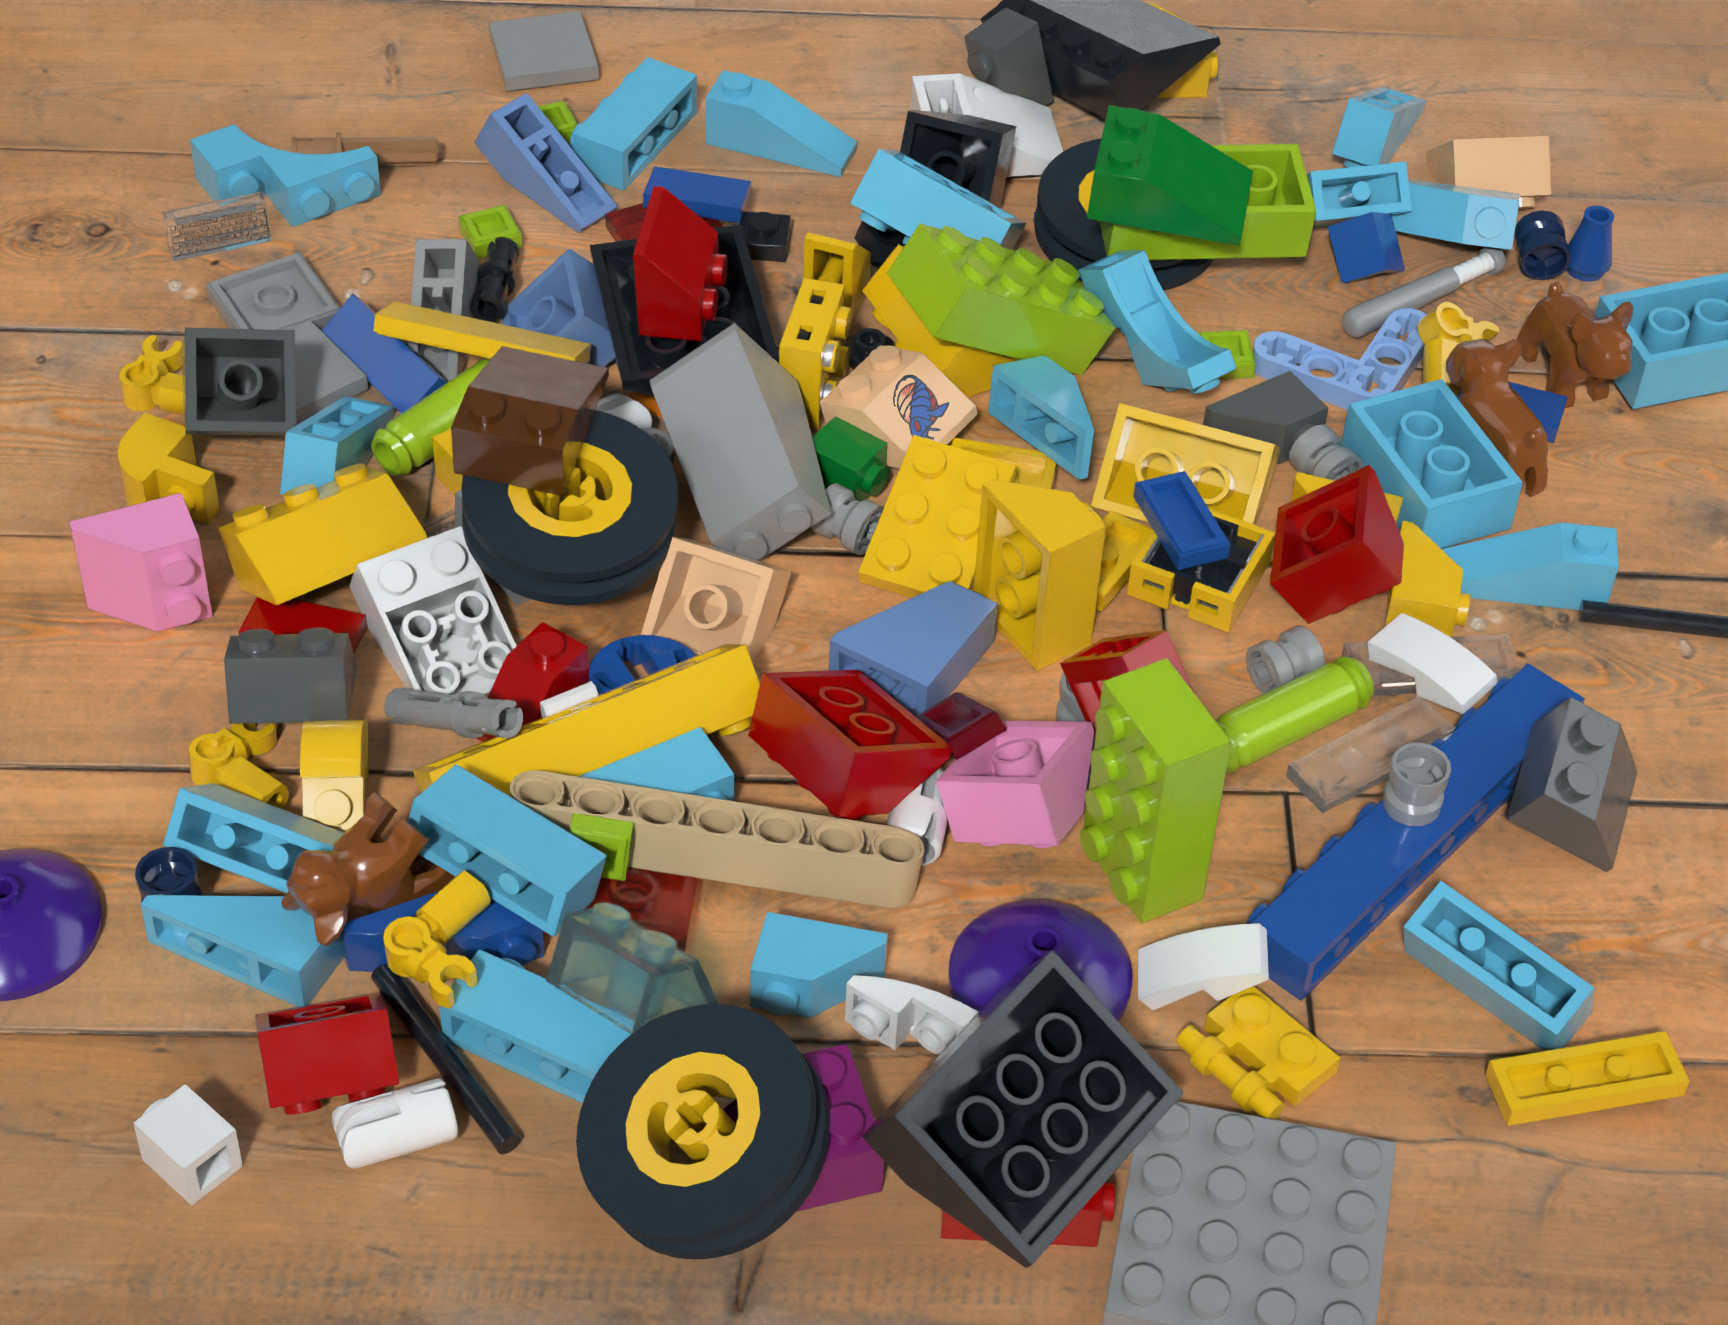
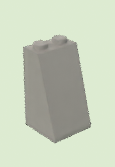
[650,323,831,561]

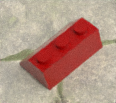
[748,670,953,820]

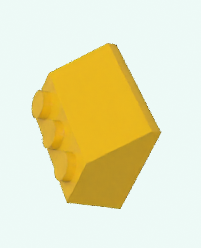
[862,244,1020,398]
[1091,403,1281,525]
[218,464,427,605]
[973,479,1106,671]

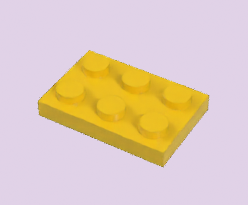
[858,435,1016,598]

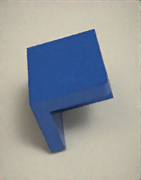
[1328,212,1405,283]

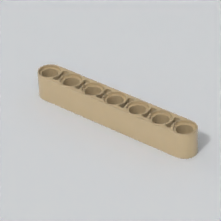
[509,771,925,908]

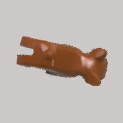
[1517,282,1634,408]
[1446,339,1548,497]
[281,792,455,946]

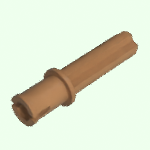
[292,133,439,166]

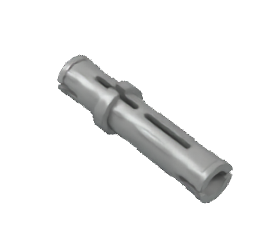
[384,687,523,739]

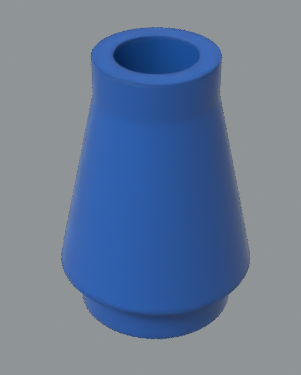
[1566,205,1614,282]

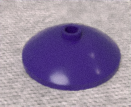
[0,849,103,1001]
[948,899,1132,1022]

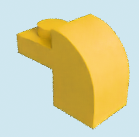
[118,412,220,525]
[300,720,369,833]

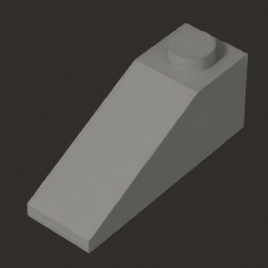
[408,239,480,382]

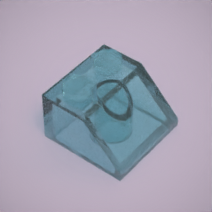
[546,903,719,1034]

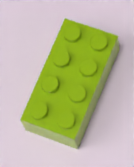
[1099,144,1317,260]
[887,223,1116,375]
[1080,658,1231,924]

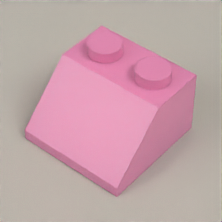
[69,493,213,632]
[936,721,1094,848]

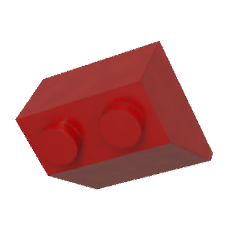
[633,186,727,341]
[1270,465,1404,624]
[255,992,399,1115]

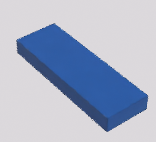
[322,294,447,413]

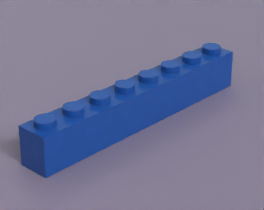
[1246,663,1585,1001]

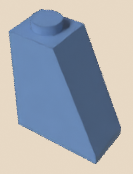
[829,581,998,716]

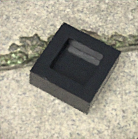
[739,212,791,262]
[854,221,905,268]

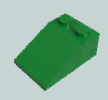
[1087,105,1253,246]

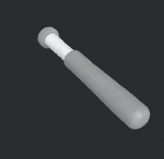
[1342,247,1506,338]

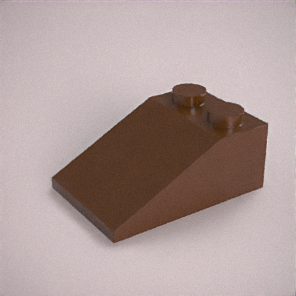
[451,346,609,496]

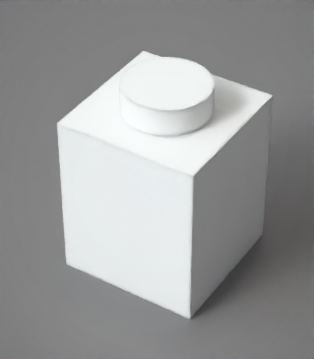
[134,1084,243,1206]

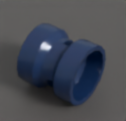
[1514,210,1571,280]
[135,847,203,902]

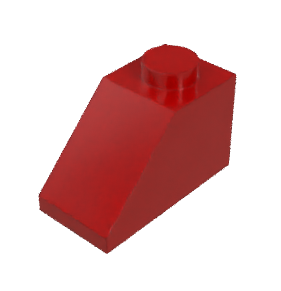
[476,622,589,742]

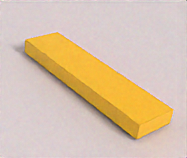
[373,301,591,363]

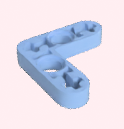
[1253,308,1426,410]

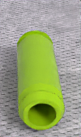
[371,358,491,475]
[1216,657,1374,774]

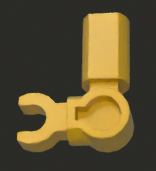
[1417,302,1499,396]
[119,335,184,416]
[188,723,289,810]
[383,870,490,1009]

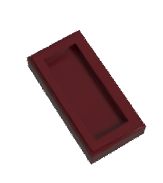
[915,692,1006,760]

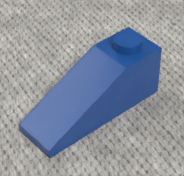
[341,891,544,972]

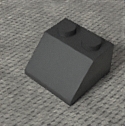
[183,327,296,436]
[224,628,356,724]
[1507,697,1637,872]

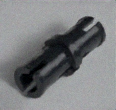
[471,237,520,322]

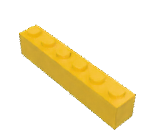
[412,644,760,796]

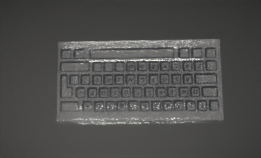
[163,192,271,262]

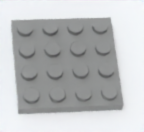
[1102,1101,1396,1325]

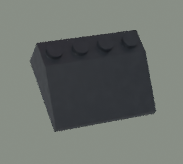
[981,0,1221,118]
[590,224,779,396]
[862,950,1184,1268]

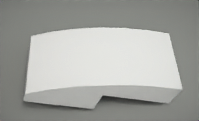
[1367,613,1497,714]
[1138,923,1269,1011]
[845,975,979,1054]

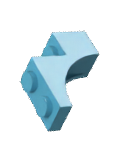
[190,124,381,227]
[1079,250,1236,394]

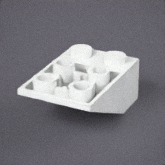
[910,73,1063,177]
[349,526,517,696]

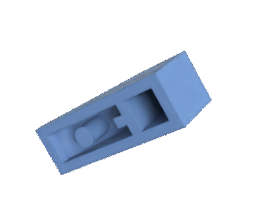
[474,93,618,233]

